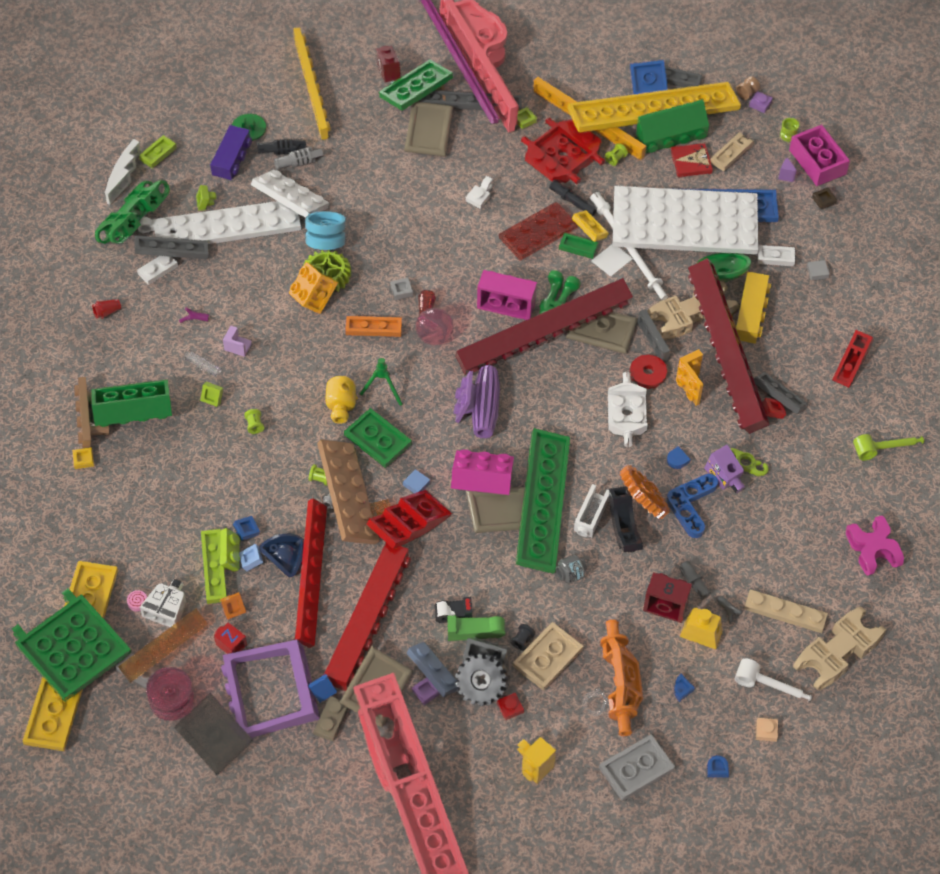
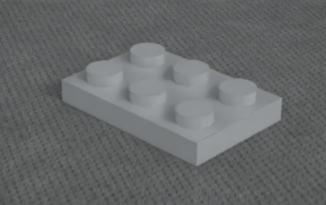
[599,735,675,801]

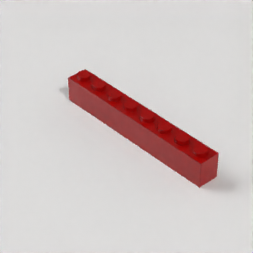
[324,543,411,691]

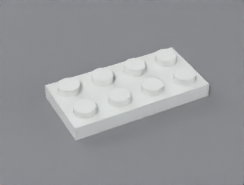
[251,170,329,218]

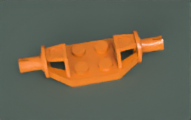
[600,619,643,737]

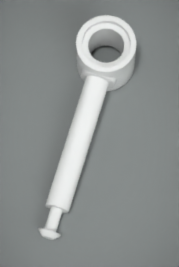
[735,659,812,701]

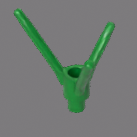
[360,358,403,406]

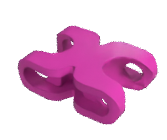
[846,515,904,576]

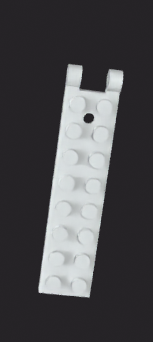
[138,201,301,244]

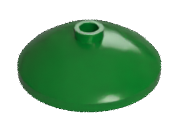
[697,253,751,282]

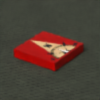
[670,143,713,178]

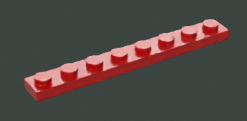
[295,498,327,648]

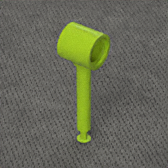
[853,434,924,461]

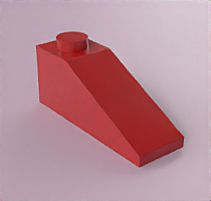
[832,330,874,388]

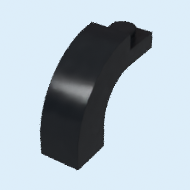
[609,486,643,553]

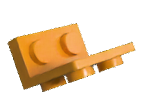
[289,262,338,314]
[676,349,703,406]

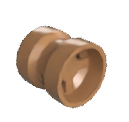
[736,76,760,100]

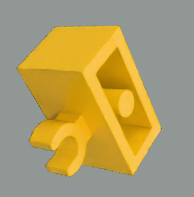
[517,737,556,784]

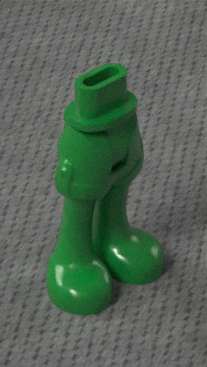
[539,270,581,314]

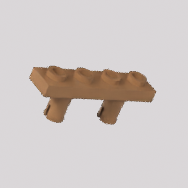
[74,377,109,448]

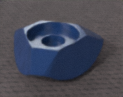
[259,533,304,578]

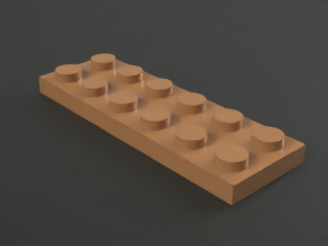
[317,439,380,545]

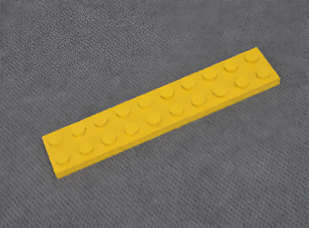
[567,82,741,132]
[22,561,118,751]

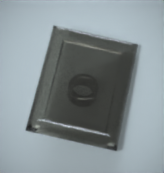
[174,693,254,776]

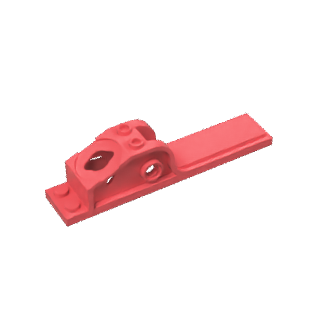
[440,0,519,133]
[353,673,469,874]

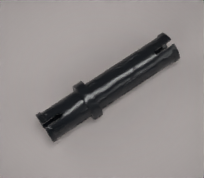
[549,179,597,216]

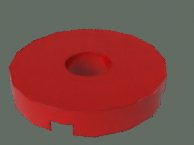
[629,354,667,389]

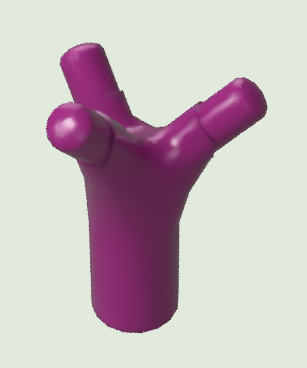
[179,307,209,323]

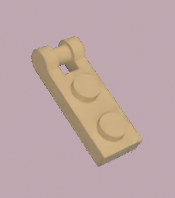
[710,132,754,172]

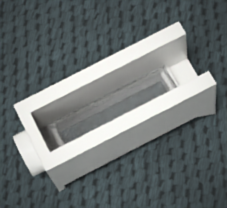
[574,484,609,538]

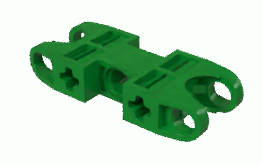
[95,180,170,244]

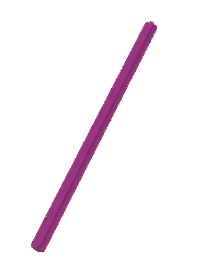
[420,0,500,124]

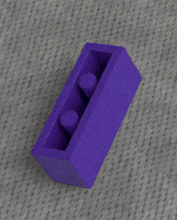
[210,125,252,180]

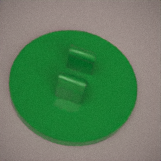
[232,114,266,141]

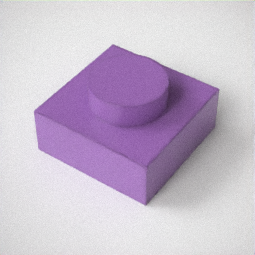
[749,91,773,113]

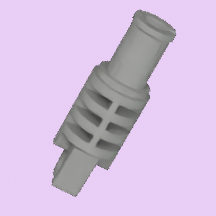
[274,147,323,169]

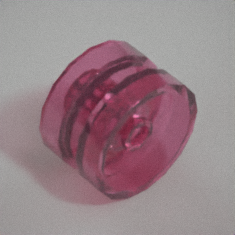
[146,667,194,721]

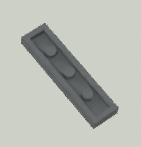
[134,235,208,259]

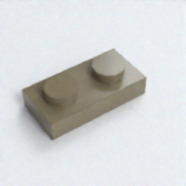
[314,696,348,741]

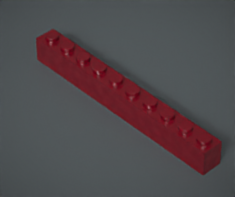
[688,258,770,434]
[455,278,633,375]

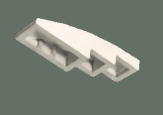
[105,139,141,205]

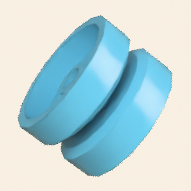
[306,211,345,250]

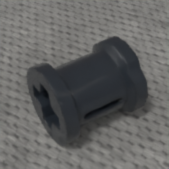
[510,624,536,651]

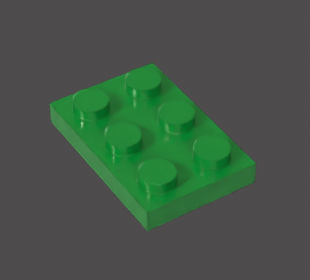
[344,408,412,468]

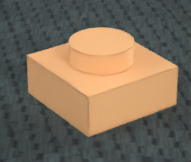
[756,718,778,742]

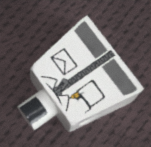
[140,579,186,630]

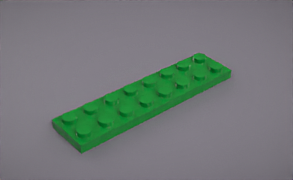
[515,428,570,574]

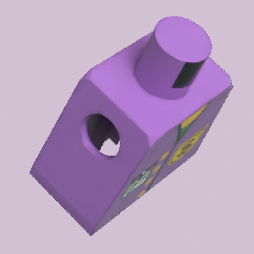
[704,445,745,493]

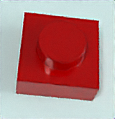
[762,397,786,419]
[496,693,524,720]

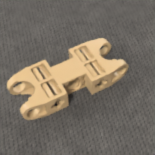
[647,281,740,340]
[793,607,887,691]

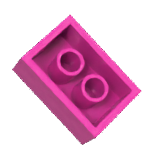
[789,125,850,186]
[477,270,537,320]
[451,449,514,495]

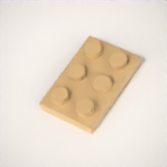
[513,622,583,691]

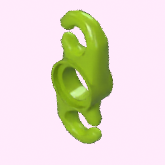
[730,448,769,477]

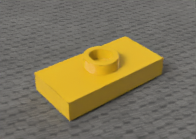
[572,210,609,242]

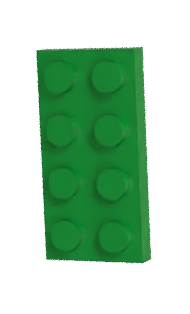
[379,60,453,111]

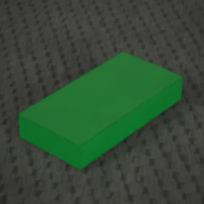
[559,233,599,259]

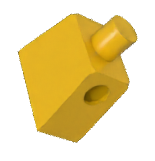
[679,608,722,650]

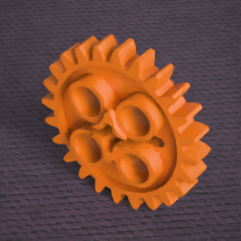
[620,465,670,519]

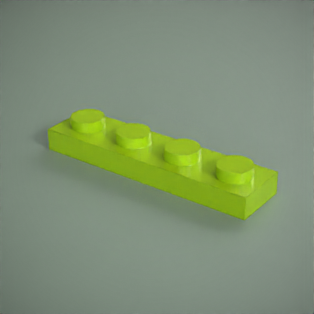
[201,529,227,604]

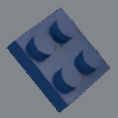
[630,60,668,95]

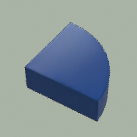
[674,674,695,702]

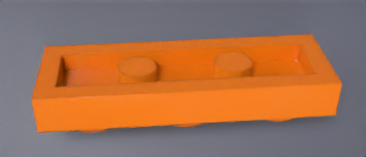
[345,316,402,337]

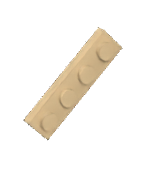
[744,589,828,633]

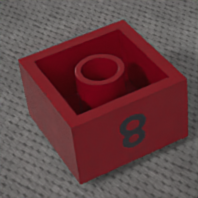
[643,572,692,623]

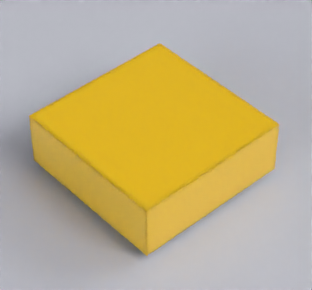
[72,447,94,469]

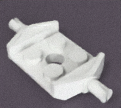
[608,372,647,447]

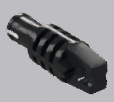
[257,138,306,155]

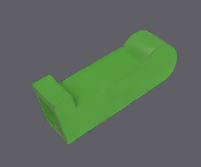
[447,615,506,641]

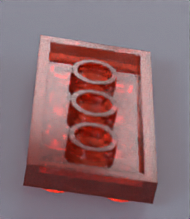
[499,202,578,261]

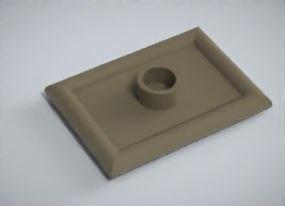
[404,102,453,157]
[566,312,638,354]
[466,487,525,533]
[340,646,414,728]

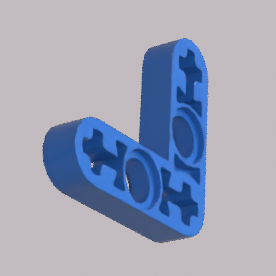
[667,474,718,538]

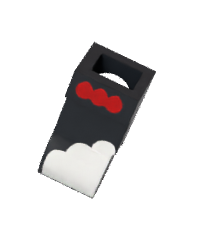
[434,597,473,623]

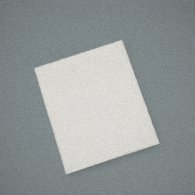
[591,244,633,277]

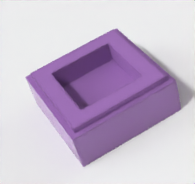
[412,678,440,705]

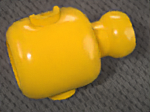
[325,376,358,424]

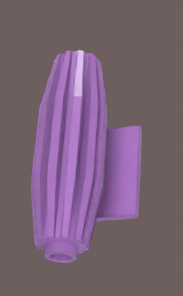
[454,365,500,439]

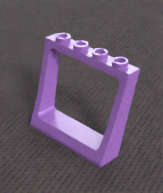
[221,640,320,740]

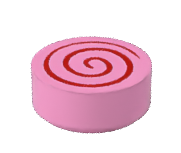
[127,590,147,612]

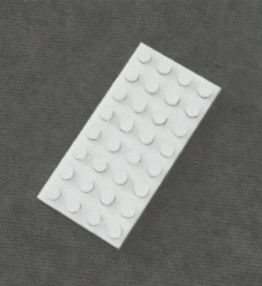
[612,186,758,255]

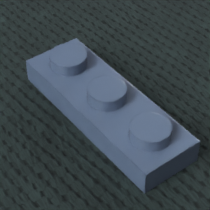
[407,642,459,697]

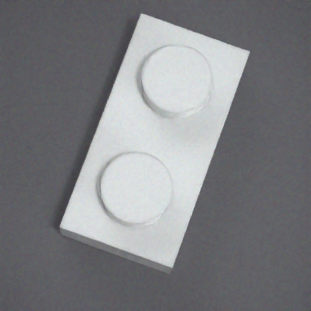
[758,245,795,266]
[137,256,178,285]

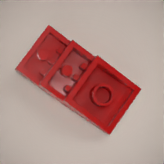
[367,490,452,549]

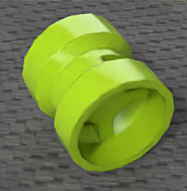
[780,118,799,142]

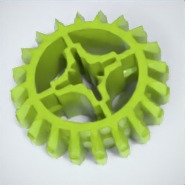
[303,250,351,293]

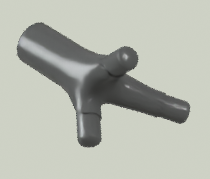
[717,596,742,623]

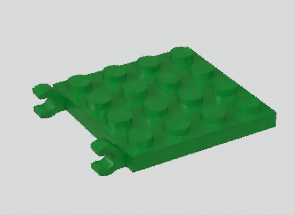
[12,588,132,702]

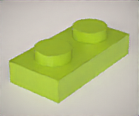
[139,135,177,169]
[220,528,240,572]

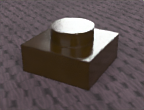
[812,187,837,210]

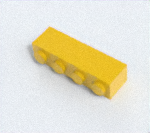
[736,272,771,344]

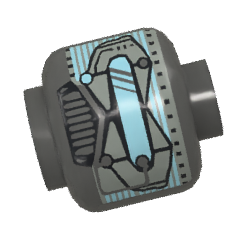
[556,555,587,584]

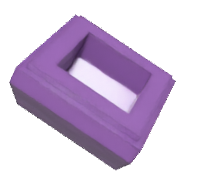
[778,158,797,182]

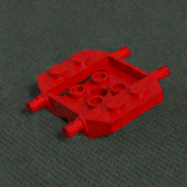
[521,117,606,185]

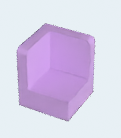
[223,326,252,357]

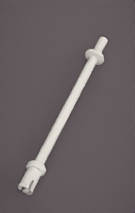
[590,192,668,300]

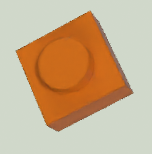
[220,592,246,620]

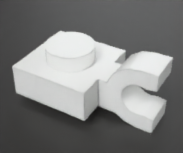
[466,176,493,209]

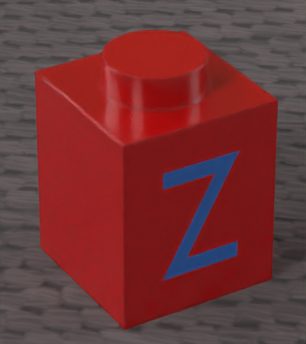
[214,622,247,654]

